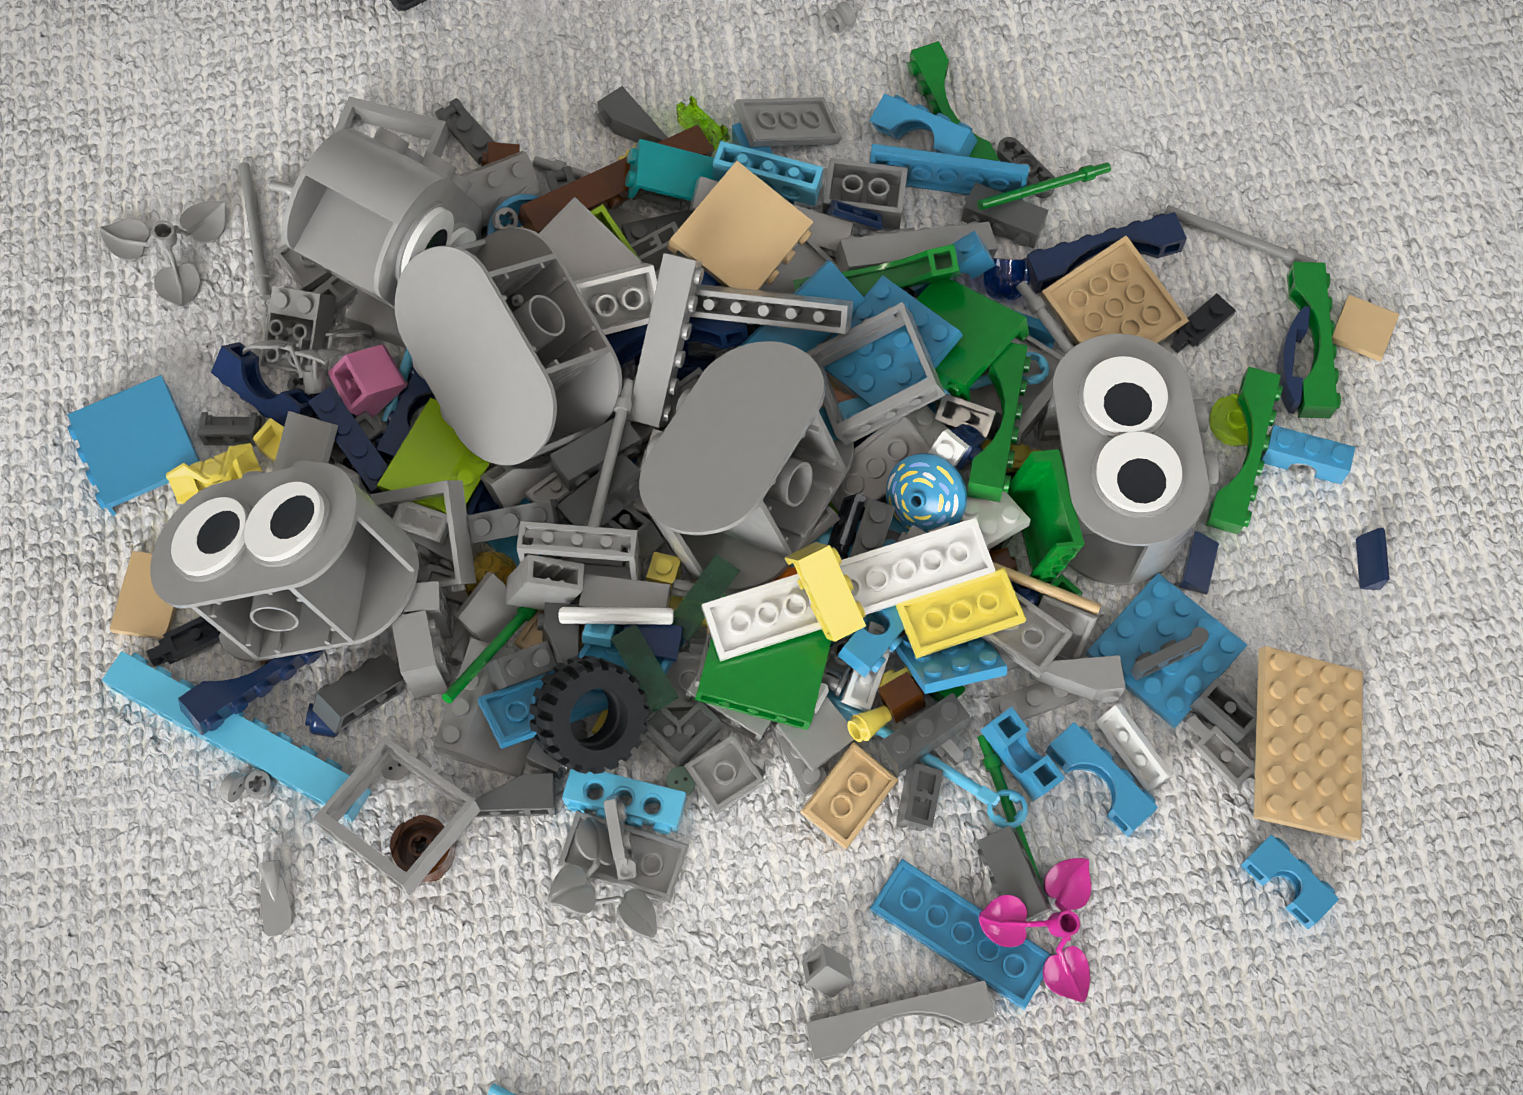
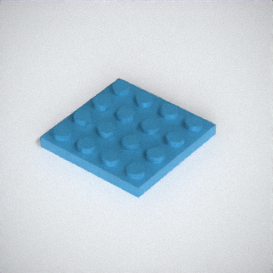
[825,275,963,406]
[1085,573,1247,729]

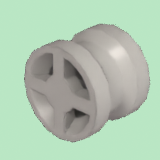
[825,1,856,34]

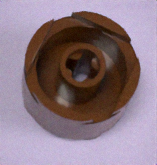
[390,815,455,882]

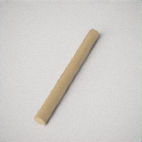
[993,562,1101,615]

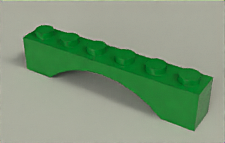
[907,41,999,161]
[793,244,961,297]
[1287,262,1341,419]
[967,342,1031,502]
[1205,366,1283,535]

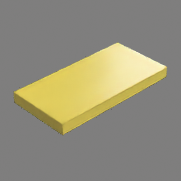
[896,567,1026,659]

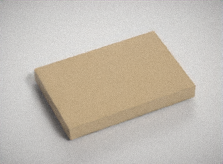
[110,551,177,640]
[799,742,899,849]

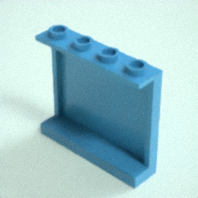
[67,375,200,516]

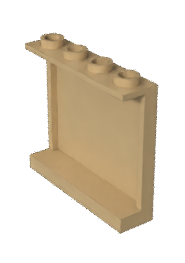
[667,161,813,291]

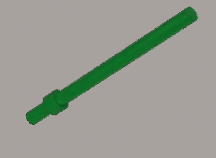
[977,162,1111,210]
[442,606,537,704]
[977,735,1047,895]

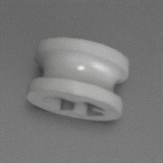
[491,207,518,231]
[244,771,274,800]

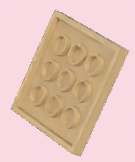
[1040,236,1189,345]

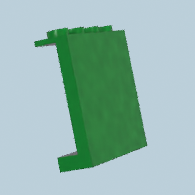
[916,278,1029,402]
[1007,449,1085,593]
[695,594,831,730]

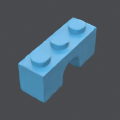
[912,230,996,296]
[1261,425,1355,484]
[838,605,904,678]
[980,707,1066,801]
[1241,835,1339,929]

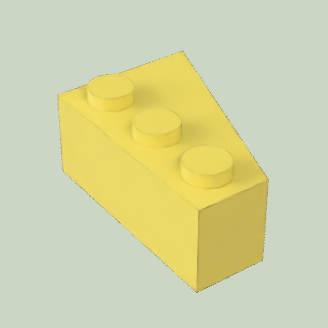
[784,542,866,642]

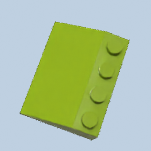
[376,398,490,514]

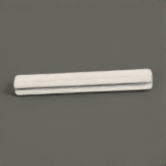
[559,607,674,625]

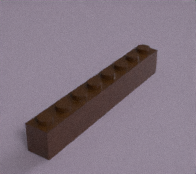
[518,124,714,234]

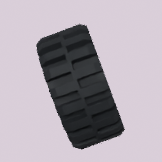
[529,655,649,774]

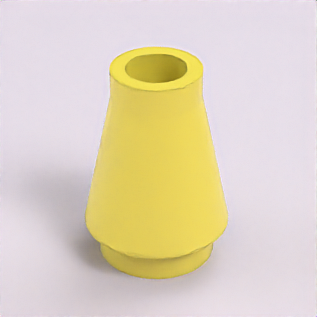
[847,705,892,742]

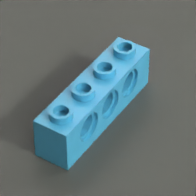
[713,141,823,206]
[562,769,687,835]

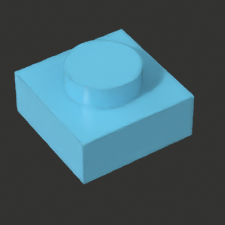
[582,624,617,647]

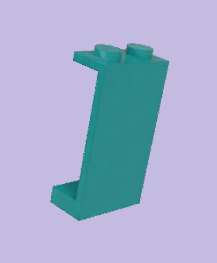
[625,139,714,201]

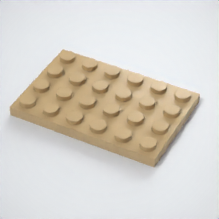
[1254,646,1363,841]

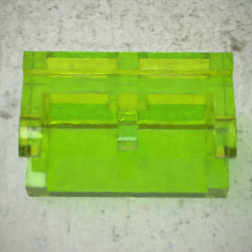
[676,96,730,152]

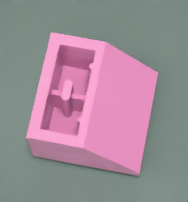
[328,344,407,418]

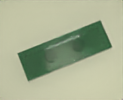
[671,554,740,641]
[611,624,679,712]

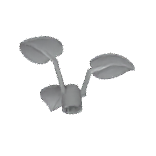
[100,201,226,307]
[242,328,372,394]
[548,817,657,938]

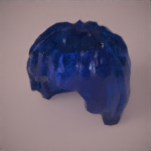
[983,257,1030,300]

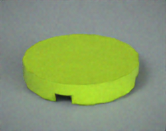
[1208,394,1248,446]

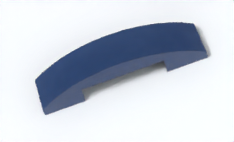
[1277,306,1310,414]

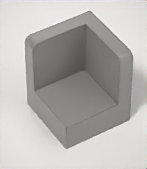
[802,944,853,997]

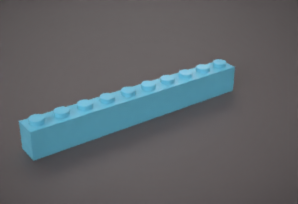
[102,651,371,822]

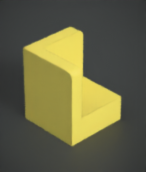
[253,418,284,462]

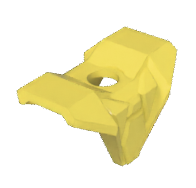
[166,443,262,504]

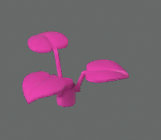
[978,858,1091,1002]

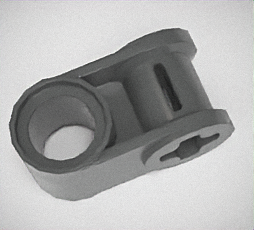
[821,638,853,697]

